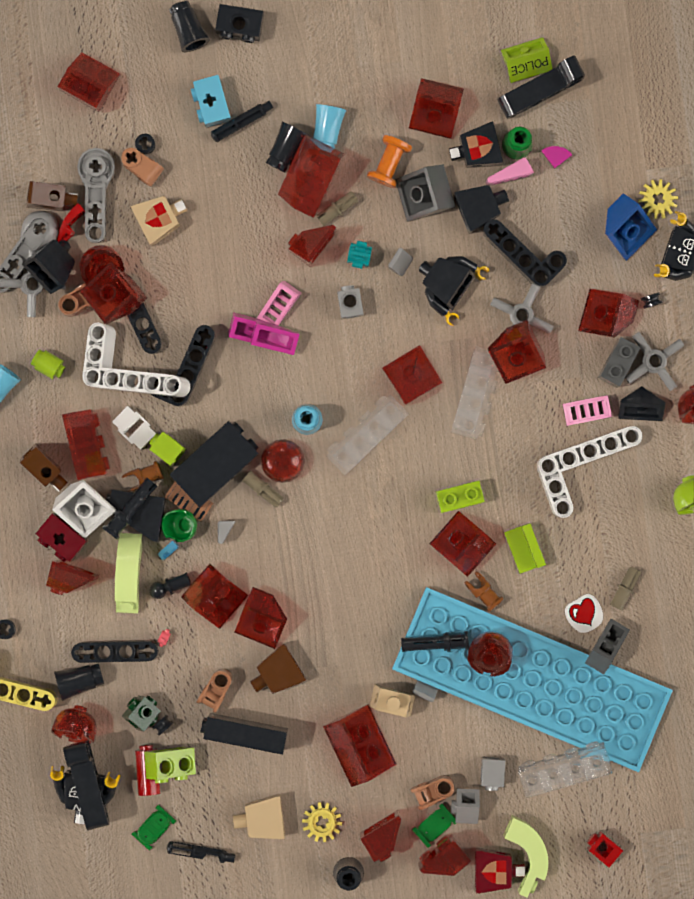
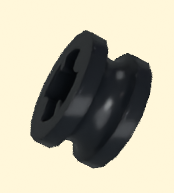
[135,133,156,155]
[640,292,663,309]
[0,620,16,639]
[152,715,174,736]

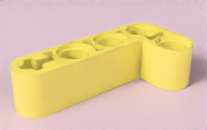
[0,677,57,711]

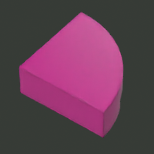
[541,146,572,169]

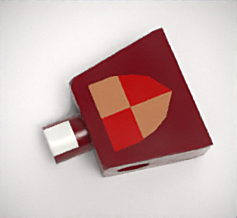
[475,848,525,894]

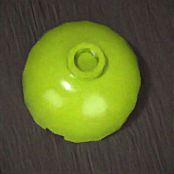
[673,475,694,515]

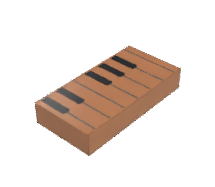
[165,481,214,522]

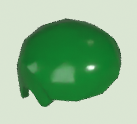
[161,508,197,542]

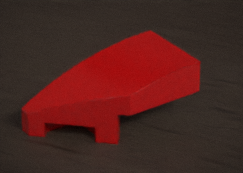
[57,203,85,242]

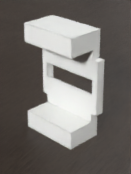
[112,406,156,450]

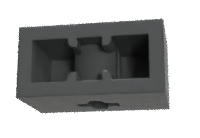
[597,337,641,388]
[585,619,630,674]

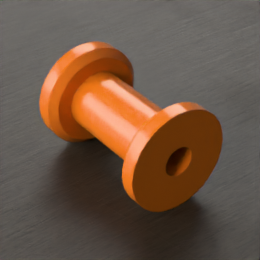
[367,135,412,188]

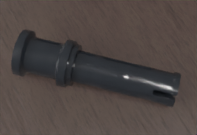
[102,477,158,540]
[401,630,469,652]

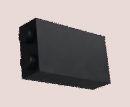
[170,421,259,508]
[200,713,288,755]

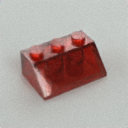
[278,135,345,218]
[62,409,111,481]
[323,704,396,787]

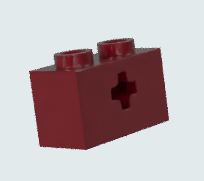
[35,513,89,562]

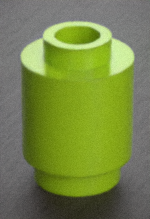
[31,349,65,380]

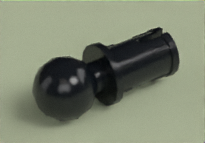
[149,572,192,599]

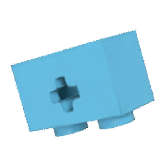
[190,75,231,128]

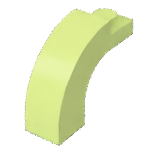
[115,533,142,614]
[503,815,548,898]

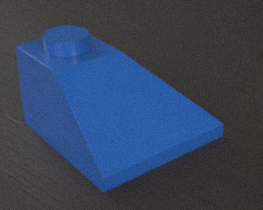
[605,193,657,261]

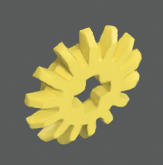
[638,179,678,219]
[302,802,342,842]

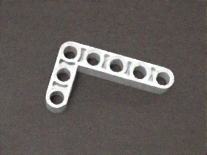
[83,322,190,397]
[537,426,642,518]

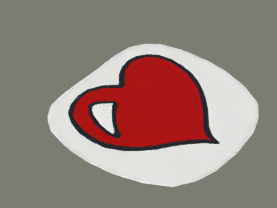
[565,594,603,633]

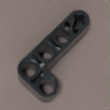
[497,55,585,119]
[483,219,567,288]
[151,325,216,407]
[63,740,110,831]

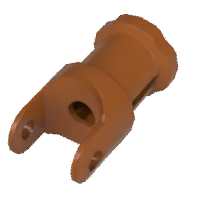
[121,461,164,492]
[464,571,503,612]

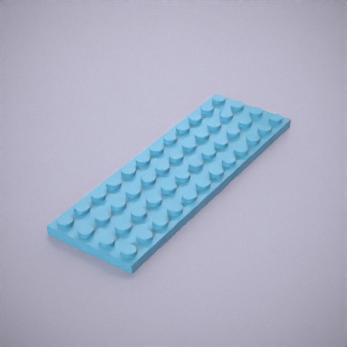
[392,587,673,772]

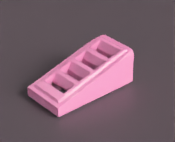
[486,158,534,186]
[257,281,301,326]
[563,395,612,426]

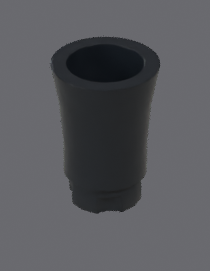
[169,0,210,53]
[266,121,309,173]
[54,663,104,701]
[333,857,364,891]

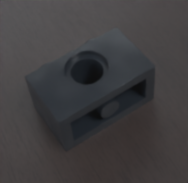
[215,4,264,43]

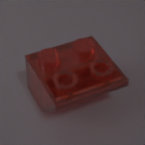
[57,52,121,112]
[181,563,248,629]
[418,834,471,876]

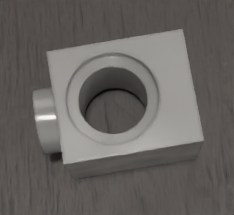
[337,285,364,320]
[480,757,505,791]

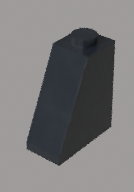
[106,489,166,542]

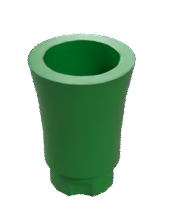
[502,127,532,160]

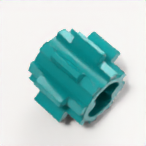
[347,241,372,269]

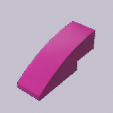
[228,312,300,355]

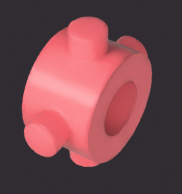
[158,629,171,647]

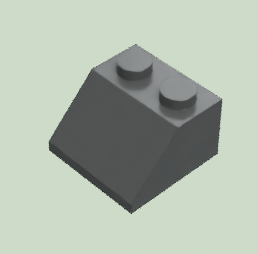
[395,164,455,222]

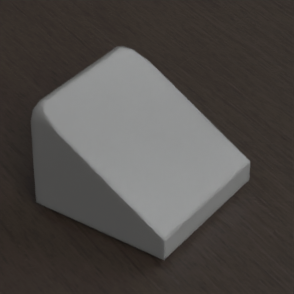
[388,248,413,276]
[218,521,236,544]
[412,680,438,702]

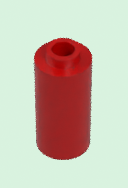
[135,744,161,796]

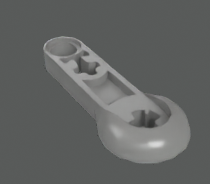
[77,148,115,243]
[0,211,59,293]

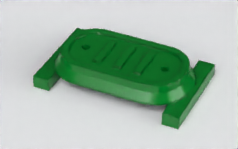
[412,803,456,848]
[131,804,176,851]

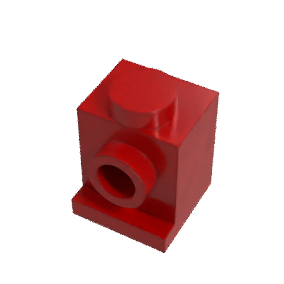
[587,831,623,868]

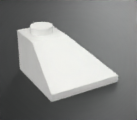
[52,480,116,538]

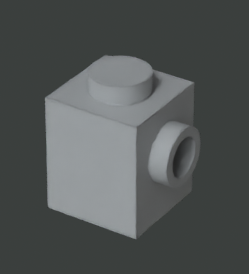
[451,789,480,824]

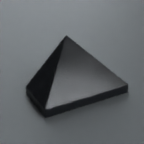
[618,386,665,421]

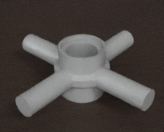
[0,250,66,317]
[490,284,554,347]
[625,332,684,391]

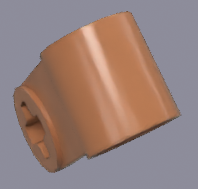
[121,148,164,187]
[58,281,103,317]
[197,669,232,713]
[410,775,454,810]

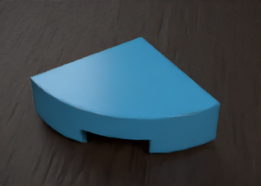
[157,540,179,560]

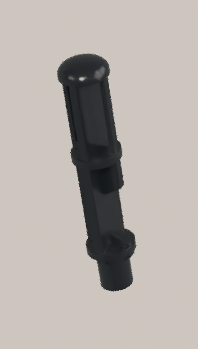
[211,101,273,143]
[167,841,236,863]

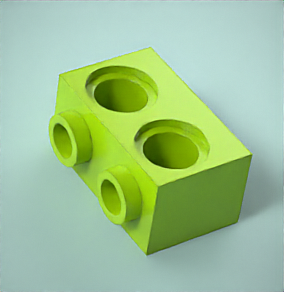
[149,432,187,467]
[435,481,485,513]
[144,746,196,783]

